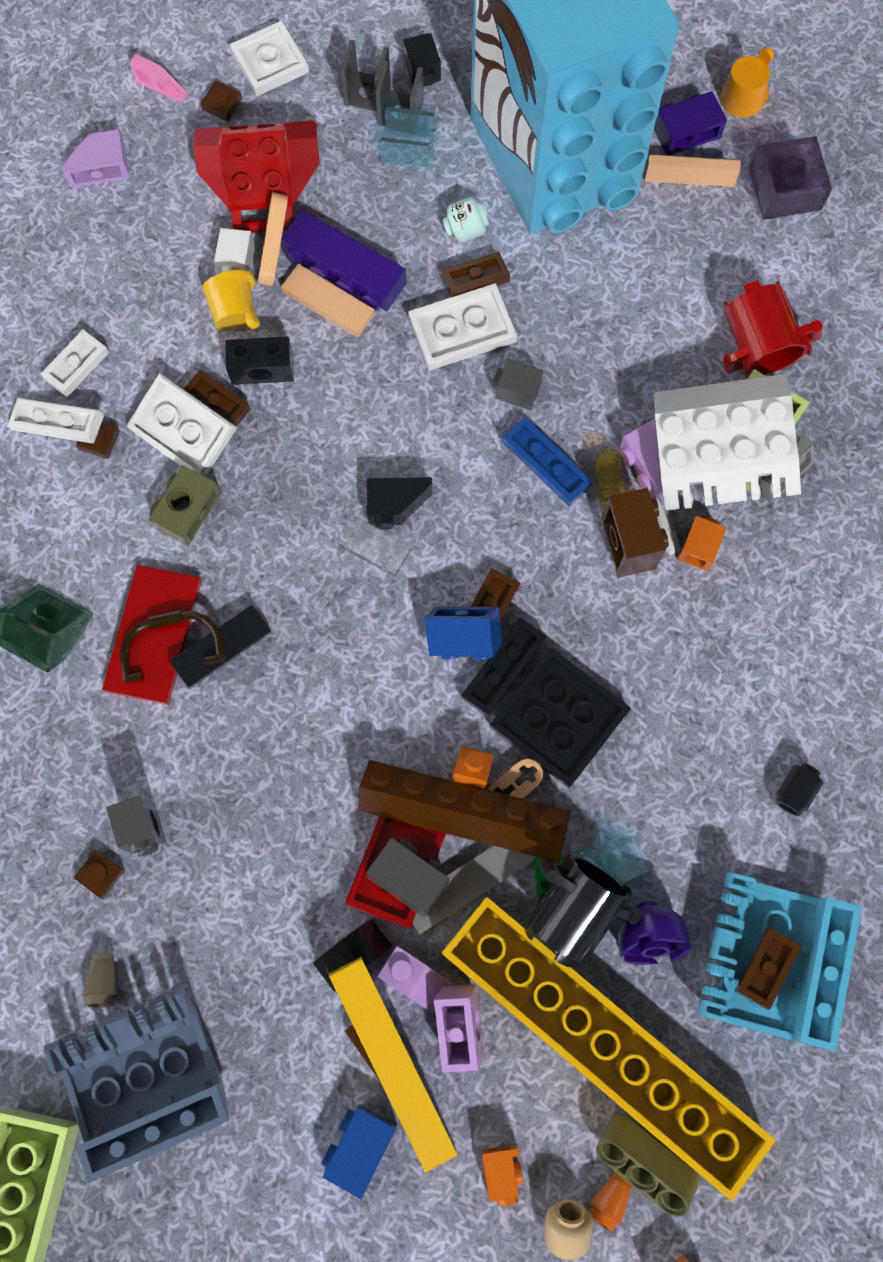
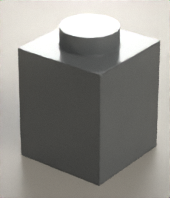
[492,358,543,410]

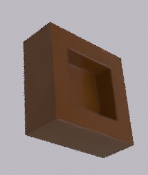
[200,81,242,122]
[76,422,120,459]
[74,850,125,899]

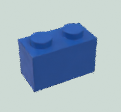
[424,606,502,660]
[321,1104,397,1199]

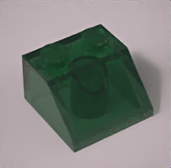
[0,584,93,673]

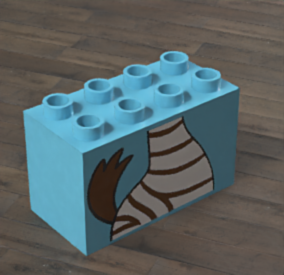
[470,0,680,234]

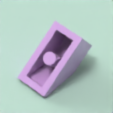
[62,129,130,188]
[377,946,457,1015]

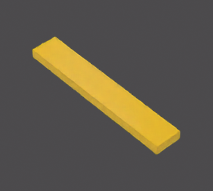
[329,957,458,1173]

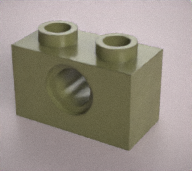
[149,465,221,546]

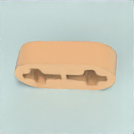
[488,759,543,799]

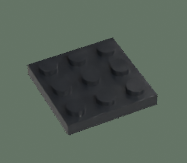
[489,647,631,789]

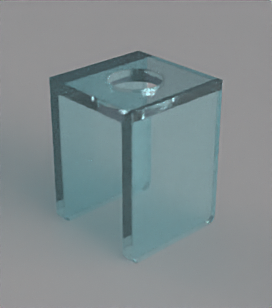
[380,107,438,170]

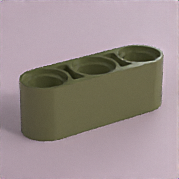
[596,1116,699,1217]

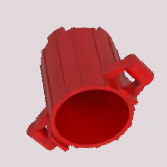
[723,280,823,379]

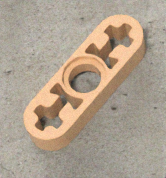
[257,192,288,287]

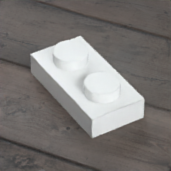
[40,330,109,397]

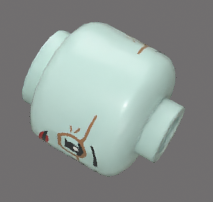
[443,197,490,243]

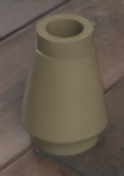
[82,953,118,1008]

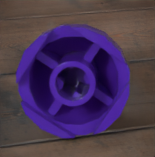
[618,901,691,965]

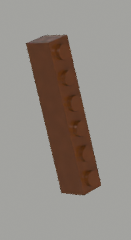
[358,760,571,863]

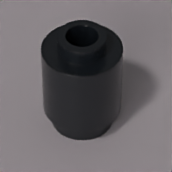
[775,763,824,817]

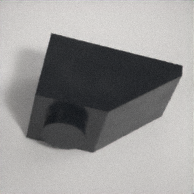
[367,477,433,530]
[313,918,393,992]

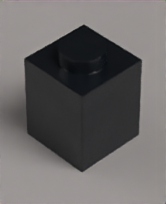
[403,33,441,86]

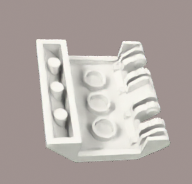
[654,374,801,511]

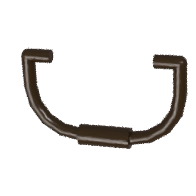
[120,609,225,683]

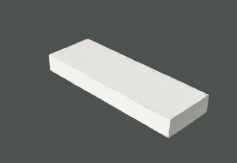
[7,398,104,444]

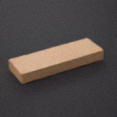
[644,154,741,187]
[281,264,375,338]

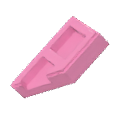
[130,54,188,102]

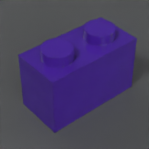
[654,91,727,156]

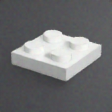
[229,21,309,96]

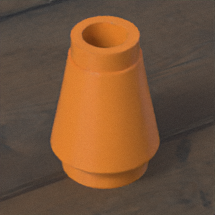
[588,1171,632,1232]

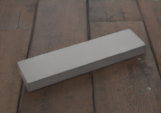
[412,846,536,935]

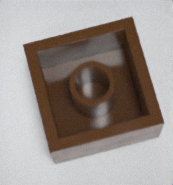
[601,487,669,578]

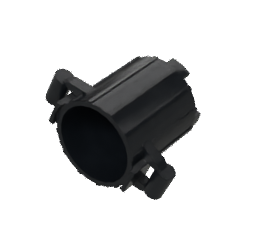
[525,854,641,967]

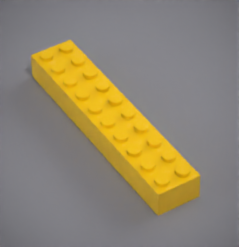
[441,897,776,1202]

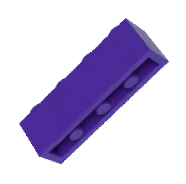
[281,210,407,312]

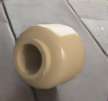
[543,1199,594,1260]

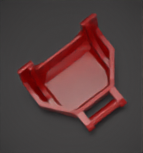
[193,120,320,233]

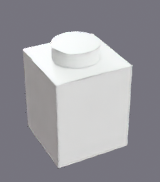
[214,228,255,274]

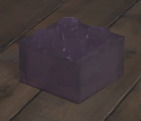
[749,136,832,220]

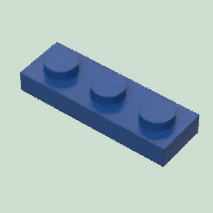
[502,417,593,506]

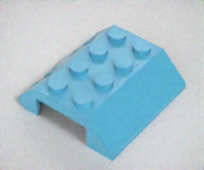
[697,872,862,1052]

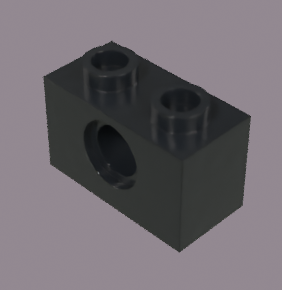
[225,336,294,385]

